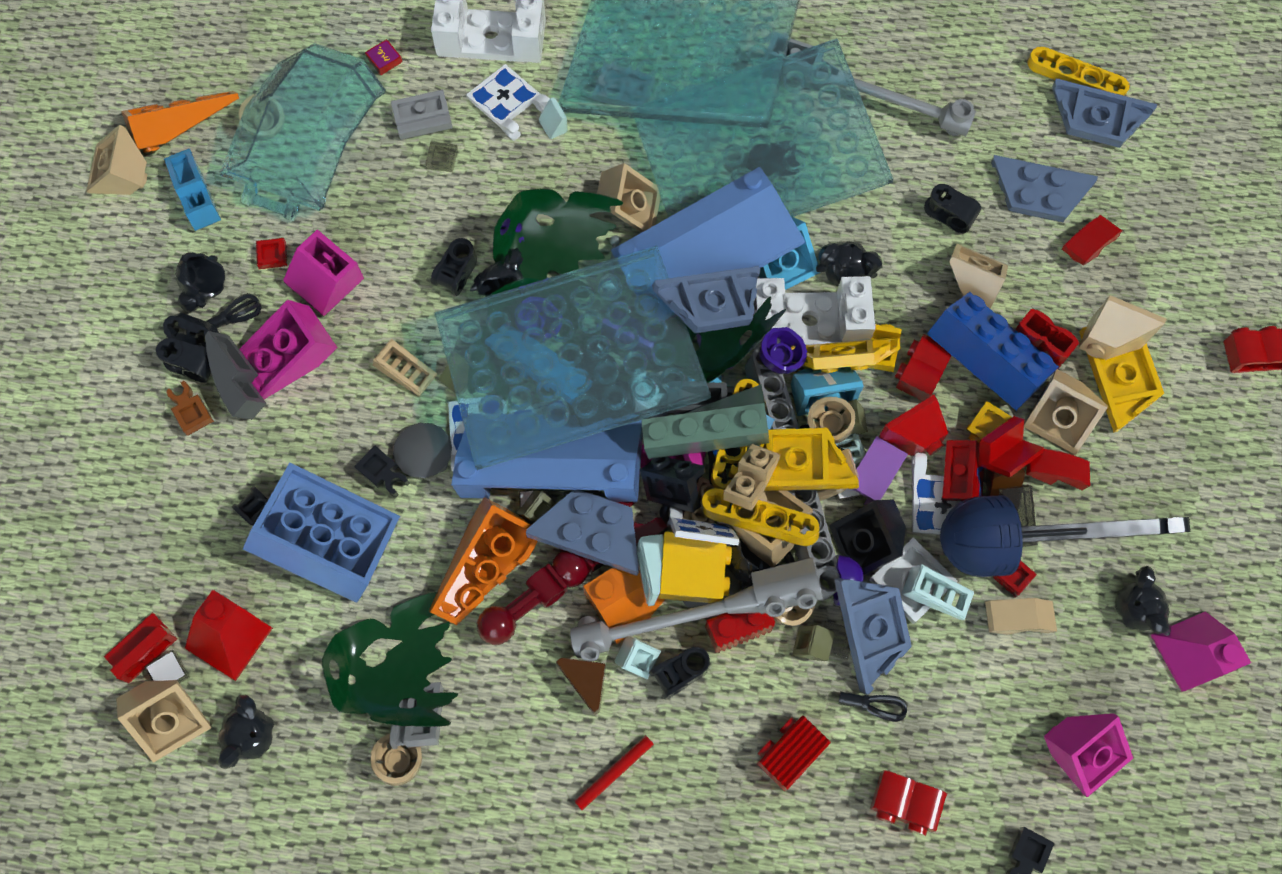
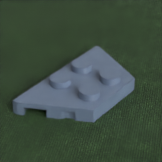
[1052,78,1157,148]
[991,155,1098,222]
[652,266,760,333]
[526,490,639,576]
[834,578,912,695]

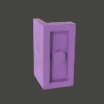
[853,436,908,505]

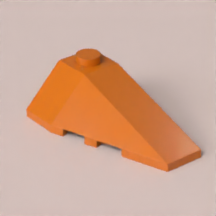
[121,91,239,152]
[429,497,538,625]
[583,568,666,644]

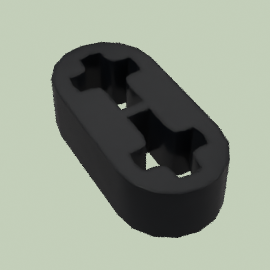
[163,313,219,347]

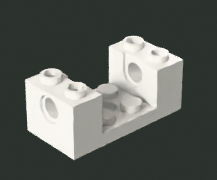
[431,0,546,63]
[753,276,875,349]

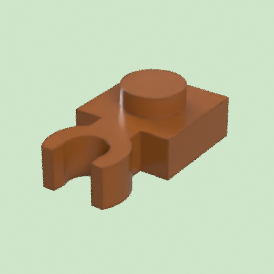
[167,381,214,436]

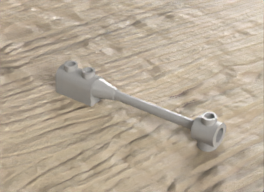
[764,33,976,137]
[570,558,823,662]

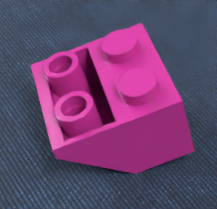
[283,230,364,317]

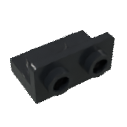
[640,456,705,513]

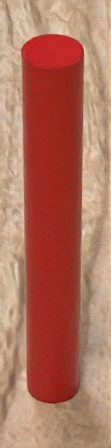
[574,735,654,811]

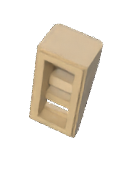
[373,339,438,397]

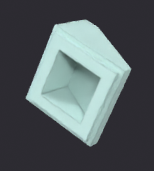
[539,97,568,139]
[615,636,661,679]

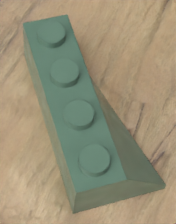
[641,384,769,459]

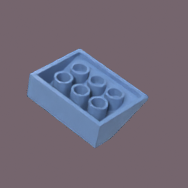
[243,463,400,603]

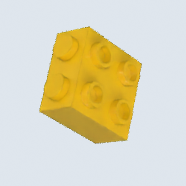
[658,532,732,603]

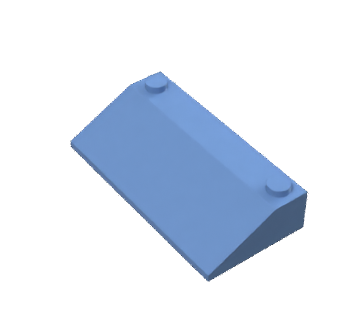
[611,166,805,327]
[451,414,644,502]

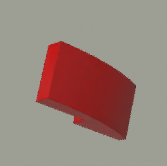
[1061,215,1123,266]
[1026,449,1091,491]

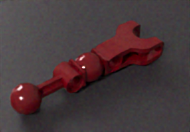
[477,493,668,645]

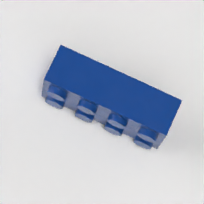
[927,292,1059,411]

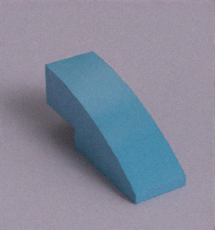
[164,148,221,231]

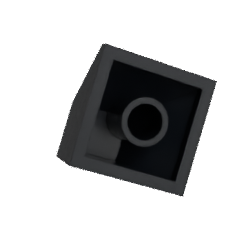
[828,499,906,576]

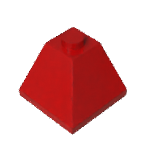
[879,395,948,456]
[185,590,273,681]

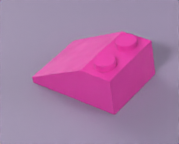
[239,299,338,399]

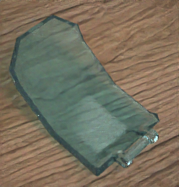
[220,43,386,221]

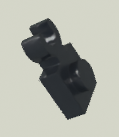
[354,445,410,497]
[1006,827,1055,874]

